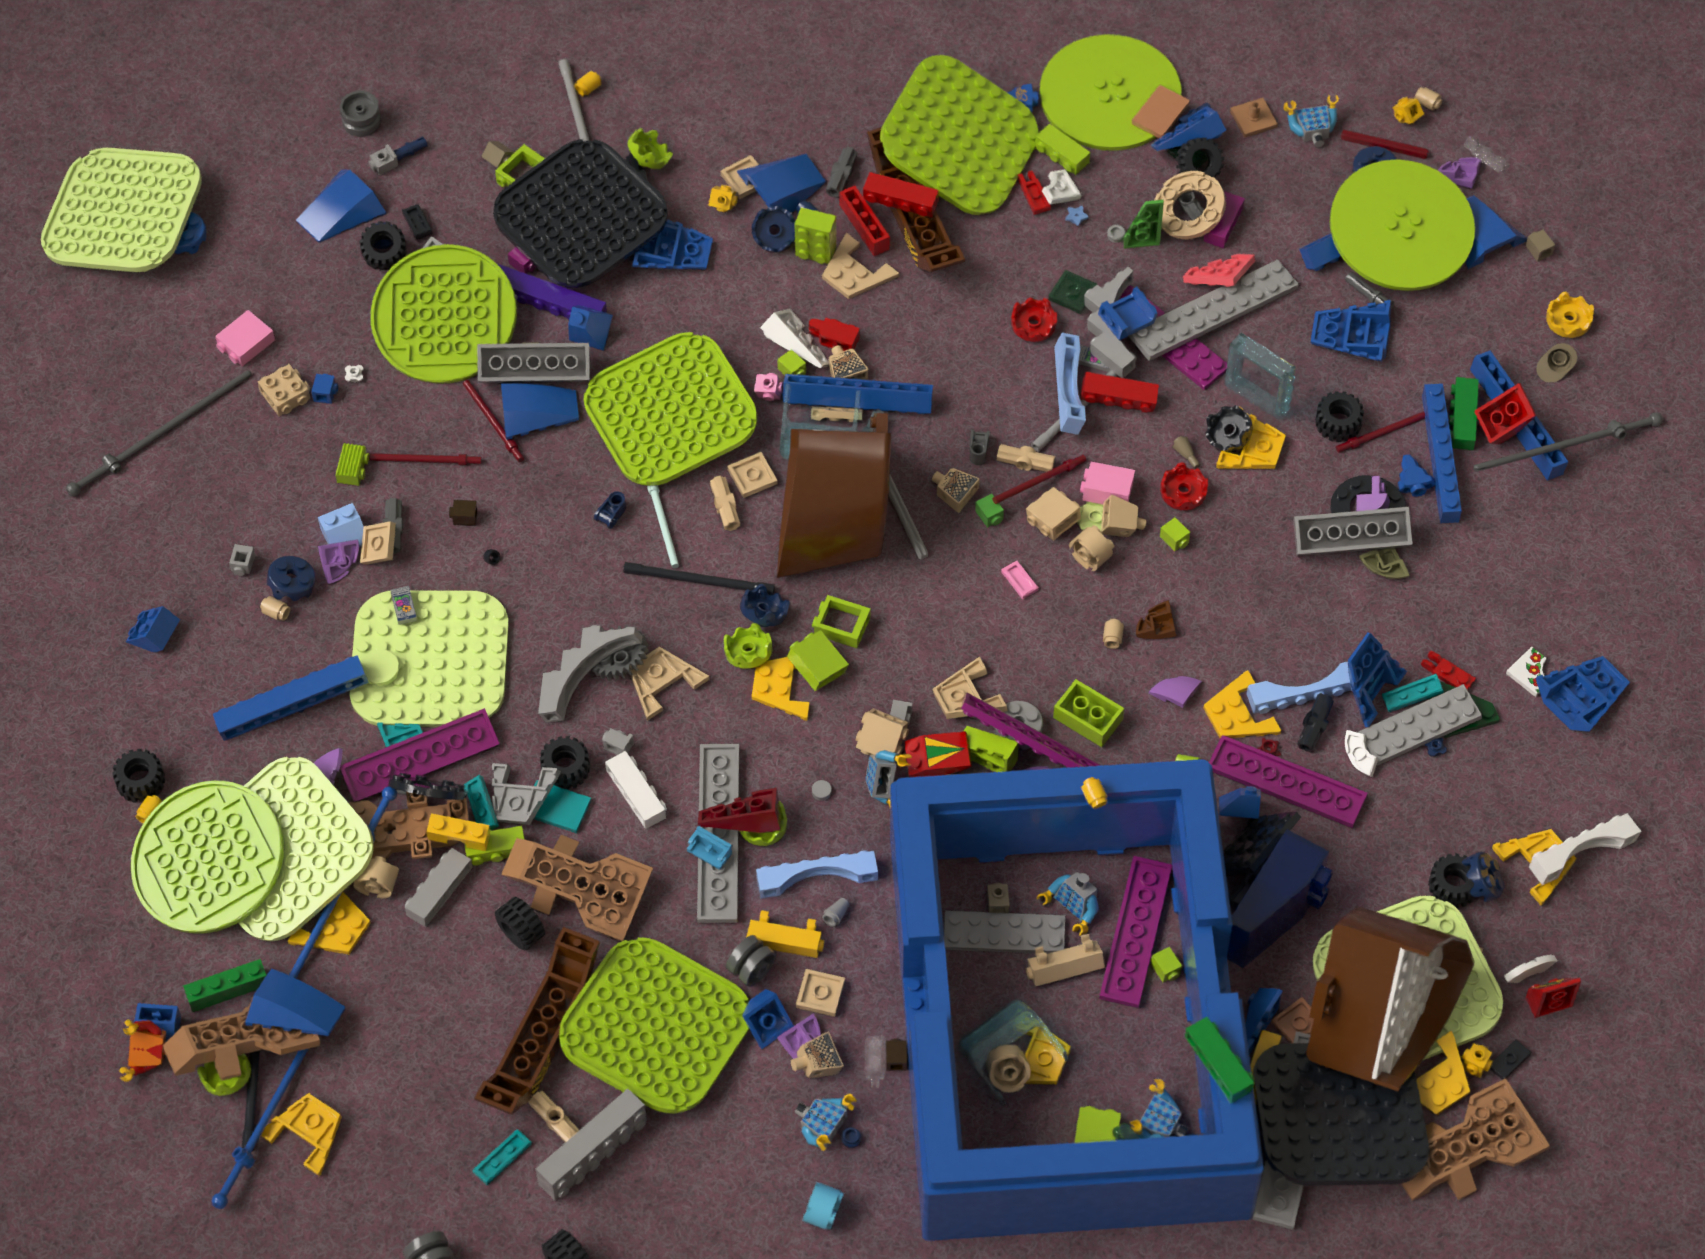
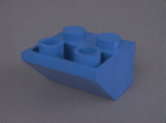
[126,606,180,652]
[134,1003,181,1042]

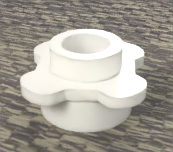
[345,365,363,382]

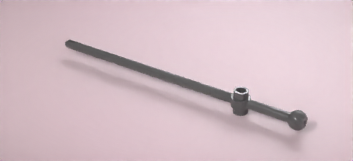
[66,370,251,497]
[1473,412,1663,472]

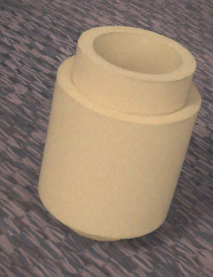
[1415,87,1442,111]
[260,596,290,621]
[1103,619,1124,649]

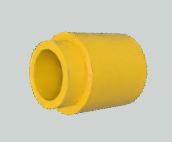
[575,71,601,96]
[1081,777,1108,809]
[135,795,162,823]

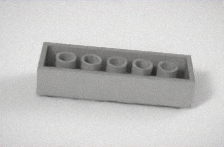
[477,343,590,383]
[1293,507,1412,556]
[536,1089,646,1201]

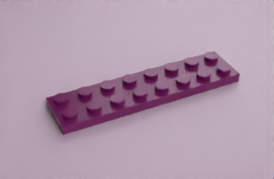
[1119,285,1230,390]
[961,693,1101,768]
[340,708,499,802]
[1209,735,1368,828]
[1099,856,1172,1008]

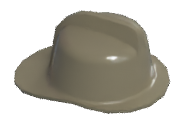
[1536,343,1577,382]

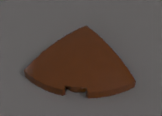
[1136,600,1177,639]

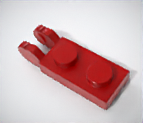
[1017,170,1051,215]
[1421,651,1476,691]

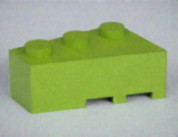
[964,726,1019,772]

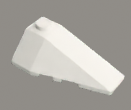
[760,309,829,368]

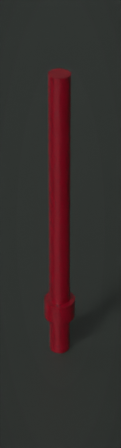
[463,380,524,462]
[1336,411,1425,453]
[369,453,482,465]
[992,455,1086,504]

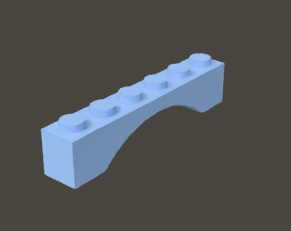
[1054,333,1086,434]
[1247,662,1352,714]
[756,850,878,899]

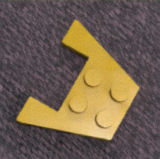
[1216,407,1286,469]
[752,657,809,721]
[1203,670,1281,738]
[1492,829,1576,905]
[287,891,371,955]
[1008,1011,1071,1085]
[1416,1031,1470,1115]
[261,1093,342,1176]

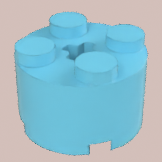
[802,1182,844,1230]

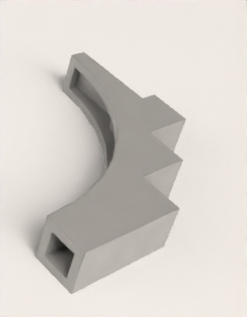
[1084,267,1135,378]
[538,625,643,722]

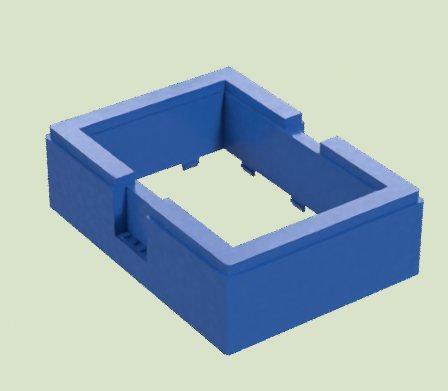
[890,759,1263,1241]

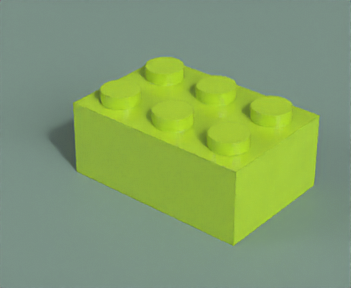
[795,207,836,264]
[1053,679,1124,747]

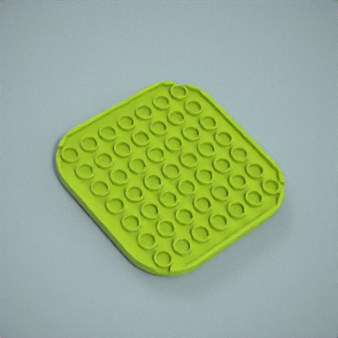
[880,55,1038,215]
[584,332,757,486]
[559,938,749,1113]

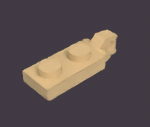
[811,406,863,422]

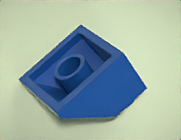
[568,305,613,351]
[1219,786,1261,819]
[742,989,794,1049]

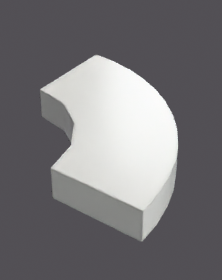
[1345,730,1378,777]
[1504,955,1557,983]

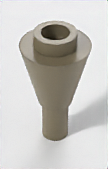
[1172,436,1200,468]

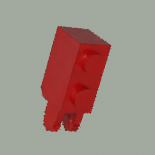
[809,318,860,351]

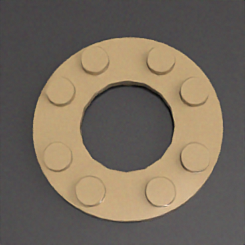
[1155,171,1226,239]

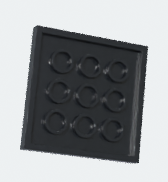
[1223,811,1301,876]

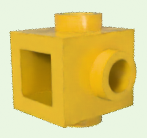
[1393,97,1424,124]
[708,185,738,212]
[1462,1043,1493,1078]

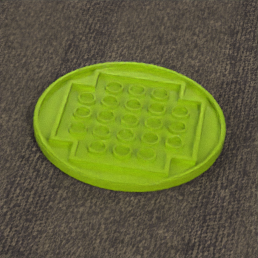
[1040,35,1181,151]
[1330,160,1475,291]
[370,244,517,384]
[131,781,284,933]

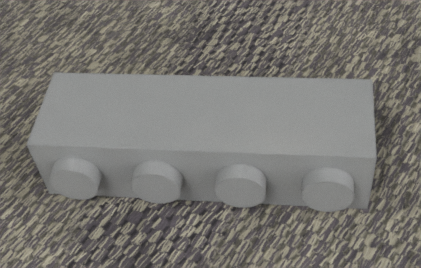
[405,848,473,927]

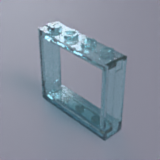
[1224,333,1296,420]

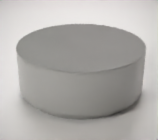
[1107,225,1125,243]
[812,780,831,801]

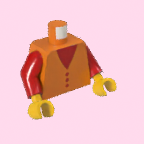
[119,1019,166,1082]

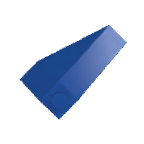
[1151,106,1226,151]
[1245,988,1283,1055]

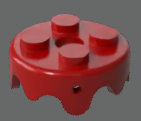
[1011,298,1057,342]
[1160,462,1208,511]

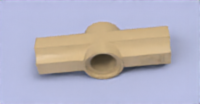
[997,444,1055,472]
[710,476,740,531]
[529,1091,579,1143]

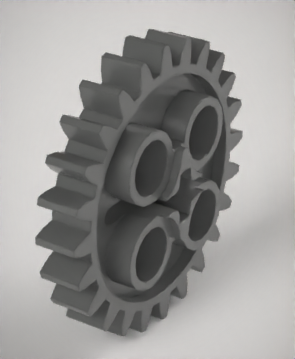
[592,625,649,681]

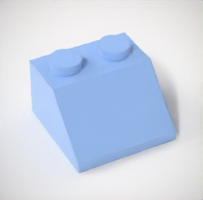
[318,503,364,547]

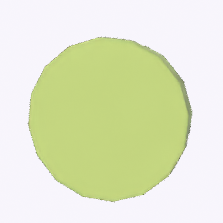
[1077,502,1103,531]
[361,650,400,686]

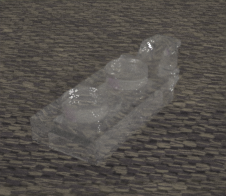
[1463,136,1510,173]
[865,1036,886,1090]

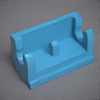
[687,826,732,870]

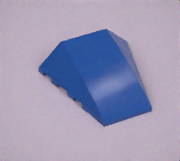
[737,154,826,228]
[296,170,386,243]
[1466,195,1527,269]
[632,219,713,269]
[1310,300,1391,362]
[501,383,579,440]
[1348,632,1407,728]
[1536,656,1630,732]
[245,968,345,1036]

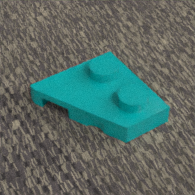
[377,722,423,747]

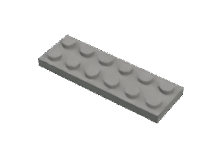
[1359,684,1482,766]
[944,911,1065,954]

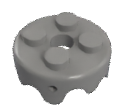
[994,701,1043,750]

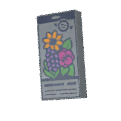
[1078,345,1111,372]
[390,586,417,625]

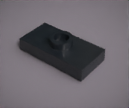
[402,204,433,240]
[1490,1039,1531,1080]

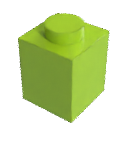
[777,349,806,375]
[1160,517,1190,551]
[1150,947,1182,983]

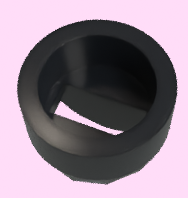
[483,549,500,565]

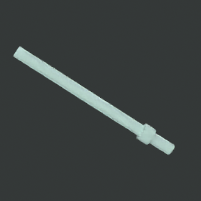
[647,485,679,568]

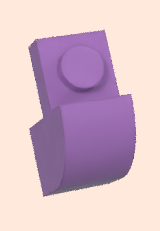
[1357,476,1390,511]

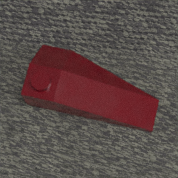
[698,787,781,833]

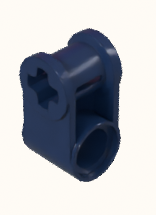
[594,491,626,529]

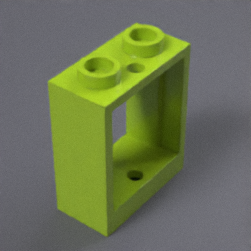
[495,144,545,187]
[812,595,871,648]

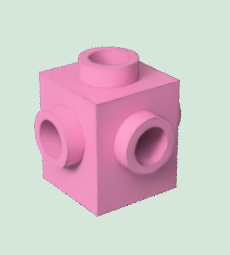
[754,373,783,401]

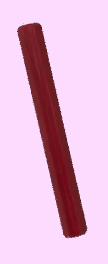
[1341,129,1428,159]

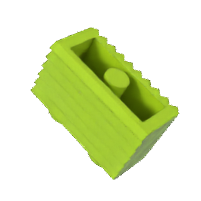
[336,443,369,486]

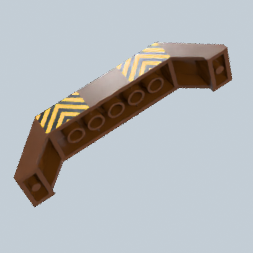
[867,127,965,272]
[474,927,600,1115]

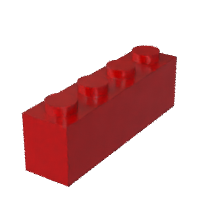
[863,172,939,217]
[839,185,890,256]
[1080,372,1159,413]

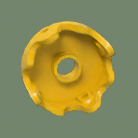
[1546,292,1594,338]

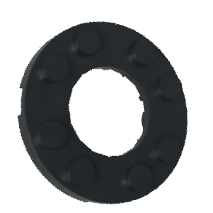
[1330,475,1406,513]
[388,773,467,800]

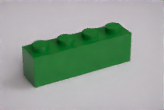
[1449,377,1479,450]
[183,959,266,1012]
[1185,1017,1254,1103]

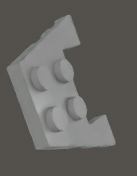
[492,763,561,825]

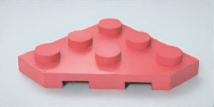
[1183,254,1255,287]

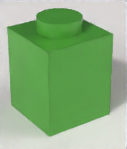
[975,494,1004,528]

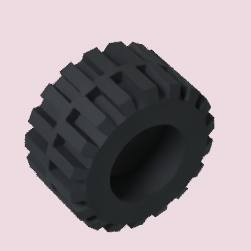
[1176,138,1225,179]
[359,221,407,271]
[1315,391,1364,442]
[540,736,590,790]
[112,749,165,803]
[1428,853,1476,908]
[495,896,545,951]
[541,1229,590,1259]

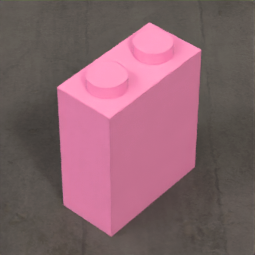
[215,310,275,367]
[1080,462,1135,504]

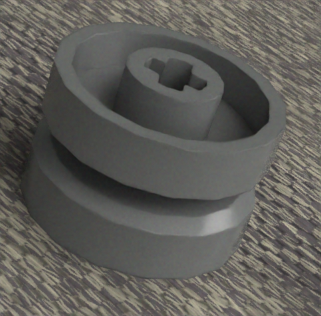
[340,90,381,137]
[726,935,777,987]
[403,1231,456,1259]

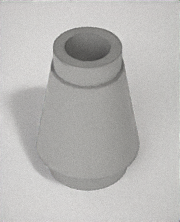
[822,898,850,927]

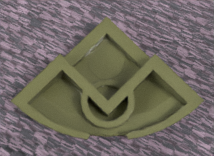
[1359,548,1410,579]

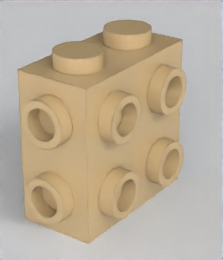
[258,364,311,416]
[1026,487,1081,541]
[856,708,909,756]

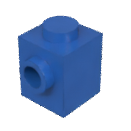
[312,374,338,404]

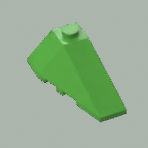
[1123,200,1164,249]

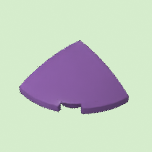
[1437,157,1482,188]
[318,539,359,584]
[1149,676,1202,708]
[314,748,342,785]
[777,1014,820,1059]

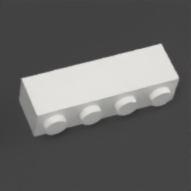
[605,751,667,829]

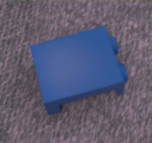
[1098,287,1158,340]

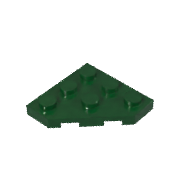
[1428,682,1500,738]

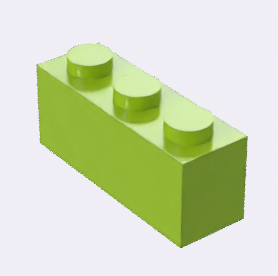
[1035,124,1090,175]
[465,826,524,865]

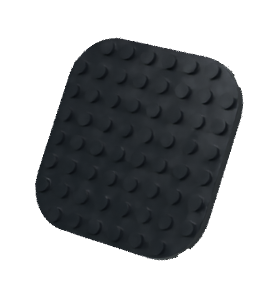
[493,139,668,288]
[1253,1043,1429,1186]

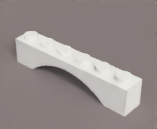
[1529,813,1641,885]

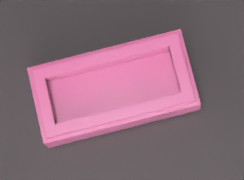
[1001,561,1039,599]

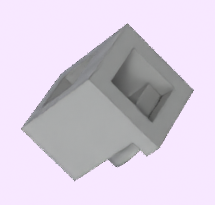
[369,144,398,176]
[229,544,256,576]
[890,700,912,725]
[602,728,634,755]

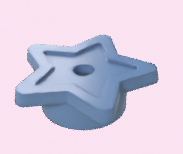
[1065,206,1089,226]

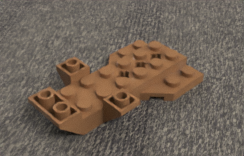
[348,792,469,859]
[501,835,653,942]
[163,998,320,1081]
[1402,1078,1550,1201]

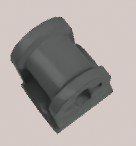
[969,429,990,465]

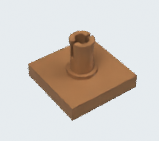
[1230,98,1277,138]

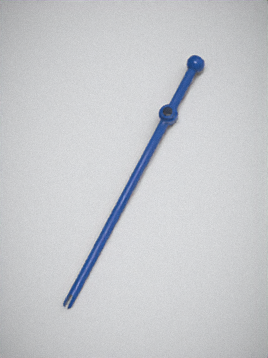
[289,786,397,979]
[211,1048,309,1209]

